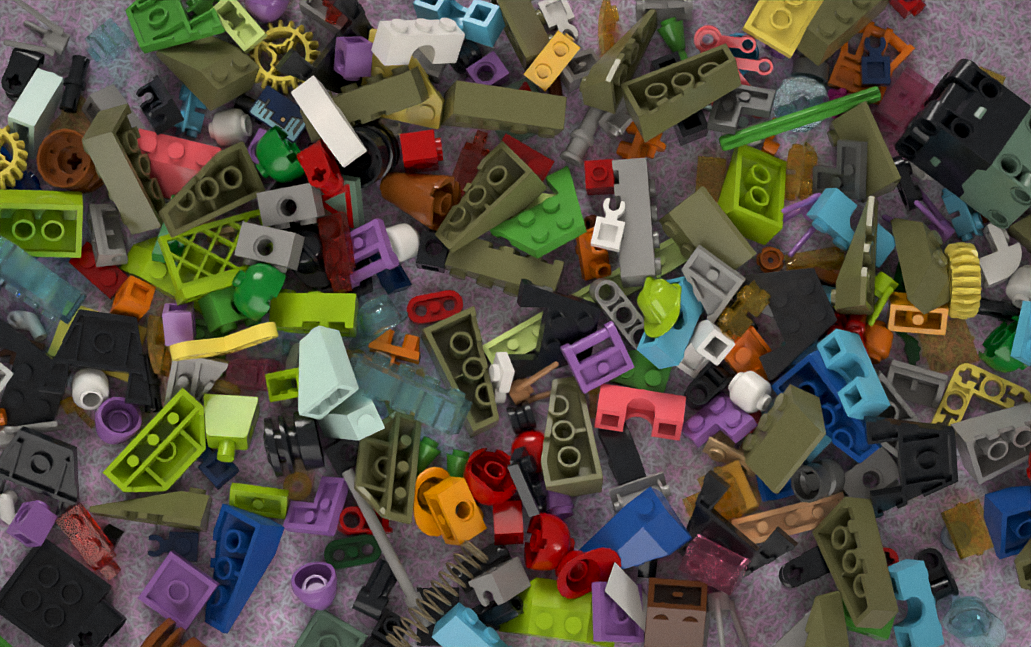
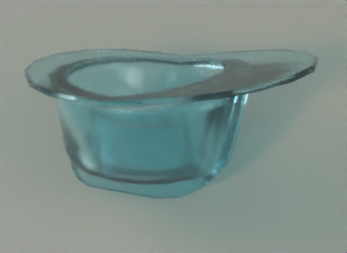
[348,294,408,351]
[943,595,1007,647]

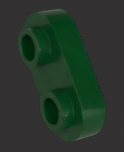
[324,534,382,570]

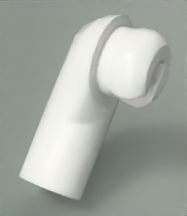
[7,310,48,342]
[0,490,18,525]

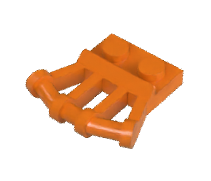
[827,21,915,106]

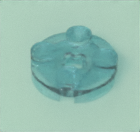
[773,75,829,132]

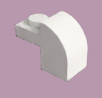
[979,223,1022,290]
[677,320,736,379]

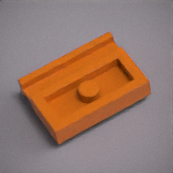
[724,325,772,383]

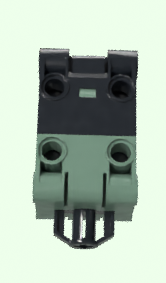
[895,59,1031,229]

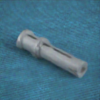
[560,106,606,168]

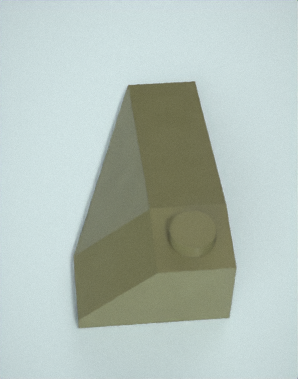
[159,141,266,238]
[435,141,547,253]
[89,487,212,532]
[804,591,849,647]

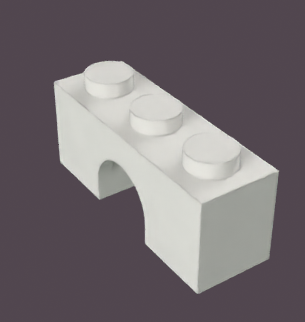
[371,18,465,66]

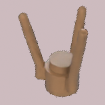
[509,361,559,406]

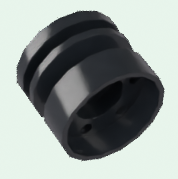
[335,121,400,188]
[263,411,325,478]

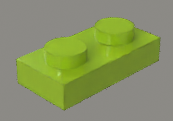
[229,482,289,519]

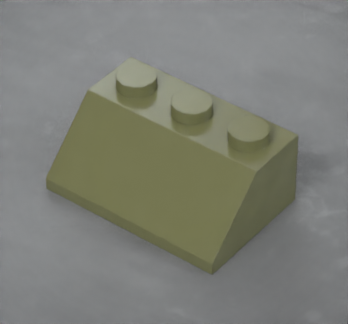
[489,0,553,71]
[827,101,901,203]
[658,186,757,270]
[742,384,826,494]

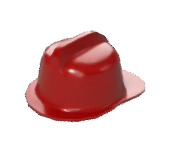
[554,547,621,599]

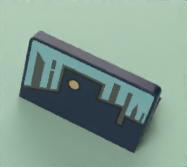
[249,85,306,143]

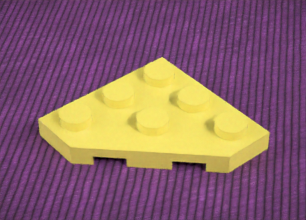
[361,28,445,129]

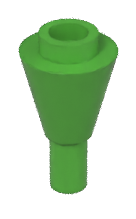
[657,17,688,60]
[416,436,442,477]
[446,449,470,478]

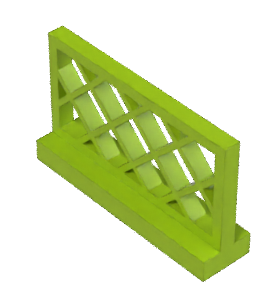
[157,209,288,306]

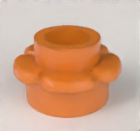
[756,246,784,273]

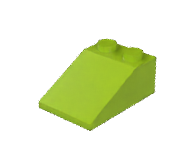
[718,145,787,245]

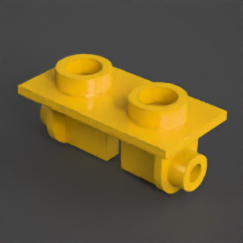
[523,30,581,92]

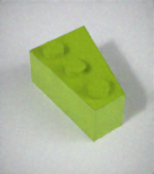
[269,289,359,338]

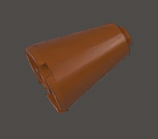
[379,172,461,231]

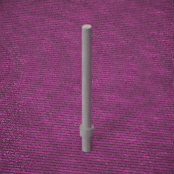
[342,468,432,627]

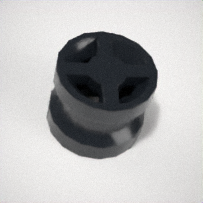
[450,39,482,74]
[506,401,537,435]

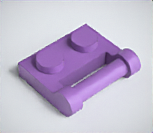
[331,218,399,289]
[560,321,635,394]

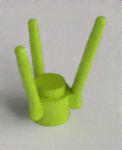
[833,271,899,326]

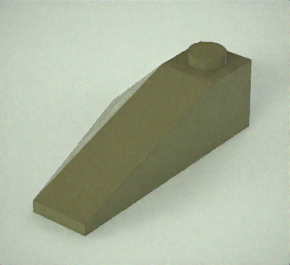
[579,9,658,114]
[831,196,879,315]
[540,376,603,497]

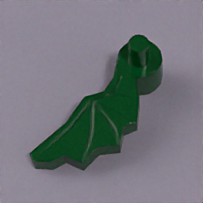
[895,331,921,366]

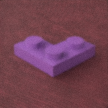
[681,391,758,448]
[283,476,349,536]

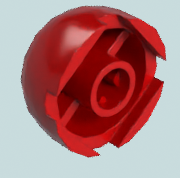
[463,448,517,506]
[524,513,575,571]

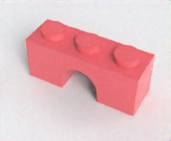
[594,384,686,441]

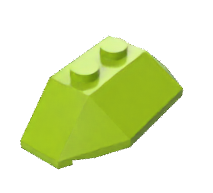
[119,236,222,316]
[102,387,206,493]
[499,577,615,647]

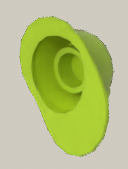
[637,276,682,338]

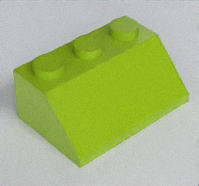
[0,189,83,258]

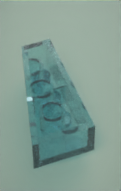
[0,236,87,324]
[350,351,473,435]

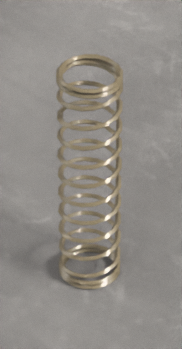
[385,540,489,647]

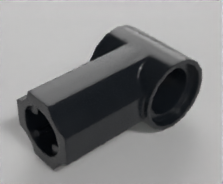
[352,558,397,621]
[472,595,524,631]

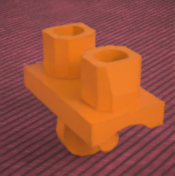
[616,121,667,159]
[575,227,612,281]
[368,327,421,377]

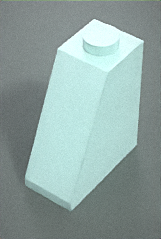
[8,68,63,160]
[298,326,359,419]
[317,386,385,441]

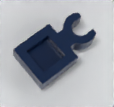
[860,37,891,87]
[369,252,412,295]
[196,439,240,490]
[148,532,199,562]

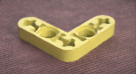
[169,322,278,361]
[931,363,1031,426]

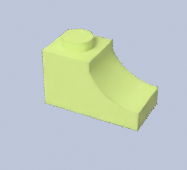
[210,0,268,54]

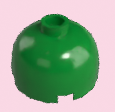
[256,125,305,183]
[231,263,286,322]
[978,316,1028,373]

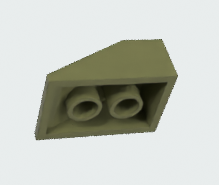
[156,36,260,111]

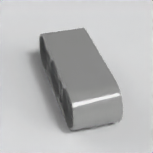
[589,278,645,349]

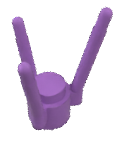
[882,187,955,246]
[781,193,821,257]

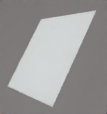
[605,562,647,632]

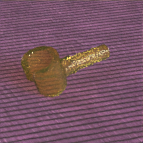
[587,385,601,419]
[60,396,95,429]

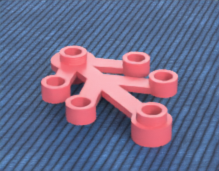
[694,25,773,118]

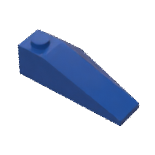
[771,350,882,464]
[983,485,1031,560]
[578,486,692,570]
[205,504,285,634]

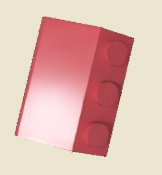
[137,128,222,199]

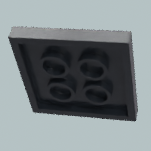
[0,538,113,647]

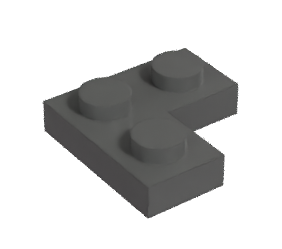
[707,84,776,135]
[812,139,868,200]

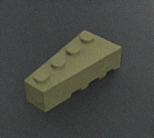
[620,43,741,142]

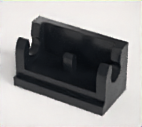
[136,75,185,135]

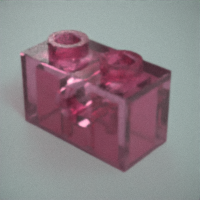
[873,66,935,136]
[678,534,750,596]

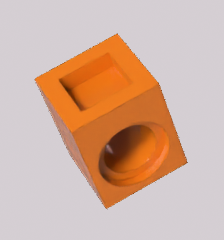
[110,275,156,322]

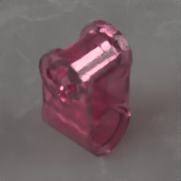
[224,359,280,392]

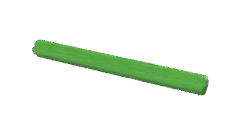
[719,86,881,151]

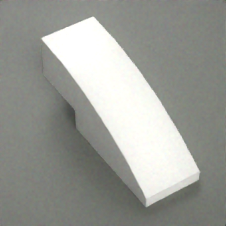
[291,75,367,168]

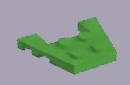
[125,0,226,54]
[490,166,587,259]

